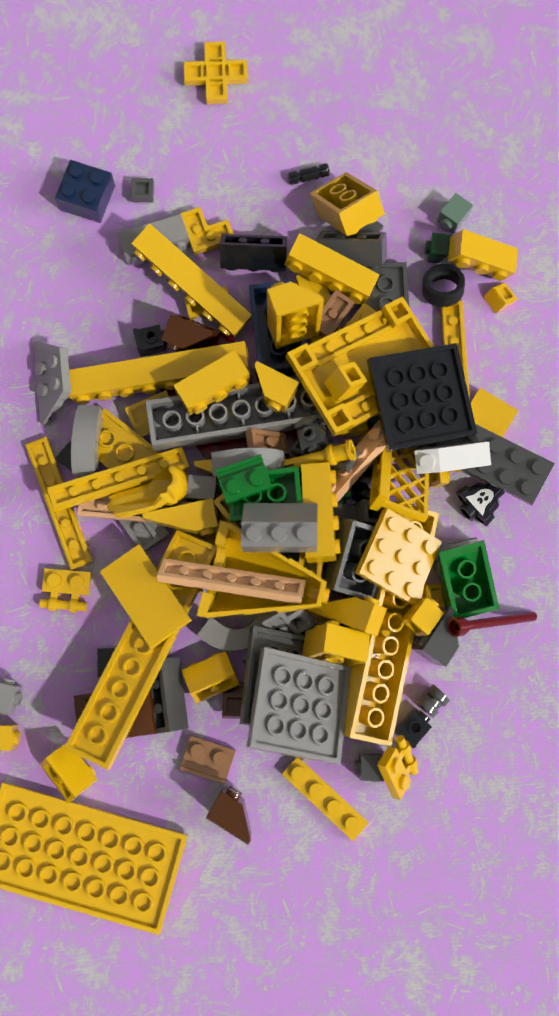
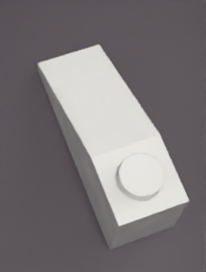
[415,441,491,474]

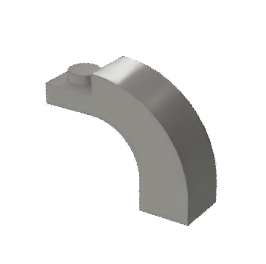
[71,405,103,479]
[211,448,289,477]
[197,612,267,651]

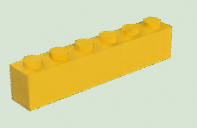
[131,223,252,338]

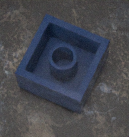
[55,160,115,223]

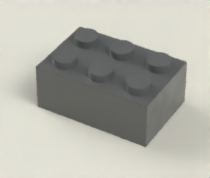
[323,518,378,599]

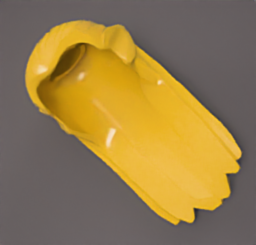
[107,465,188,518]

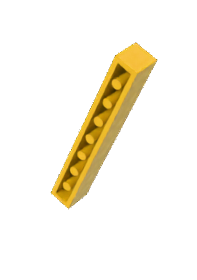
[68,341,251,404]

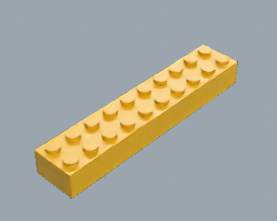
[344,501,439,746]

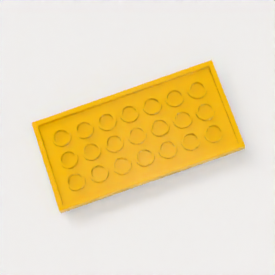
[0,782,188,935]

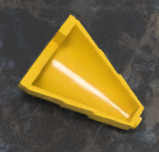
[197,521,330,618]

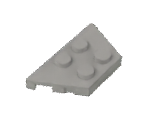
[34,341,71,425]

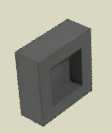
[131,178,154,203]

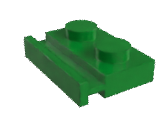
[215,454,273,505]

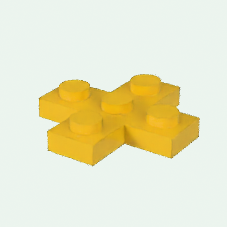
[184,41,248,104]

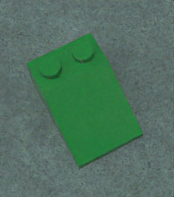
[229,467,302,522]
[438,540,500,618]

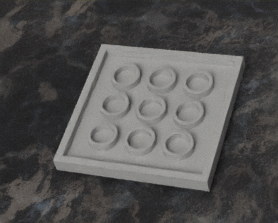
[246,647,351,765]

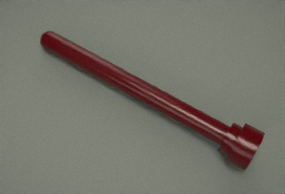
[447,612,537,637]

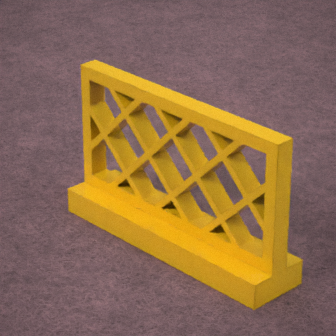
[369,447,429,523]

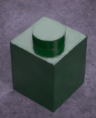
[424,233,453,265]

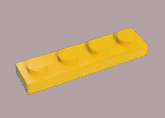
[281,757,369,841]

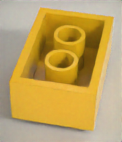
[310,172,385,236]

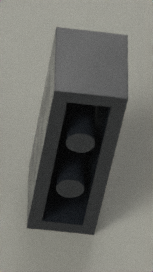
[220,234,287,272]

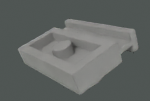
[119,520,170,552]

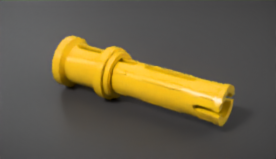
[284,440,356,471]

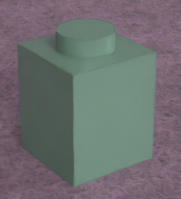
[437,193,473,234]

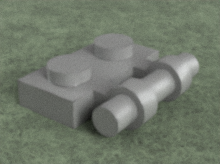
[260,610,317,636]

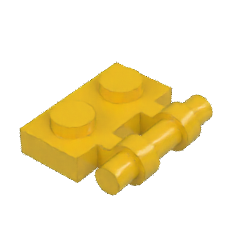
[39,568,92,613]
[377,735,419,800]

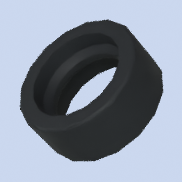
[422,264,465,307]

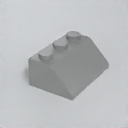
[241,503,317,552]

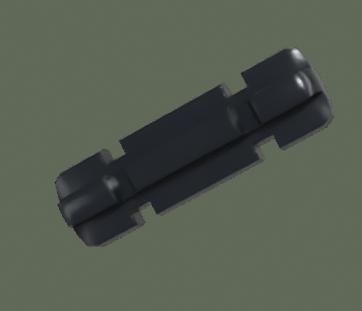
[288,163,330,185]

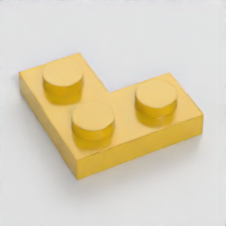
[180,207,234,256]

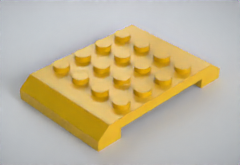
[285,297,434,436]

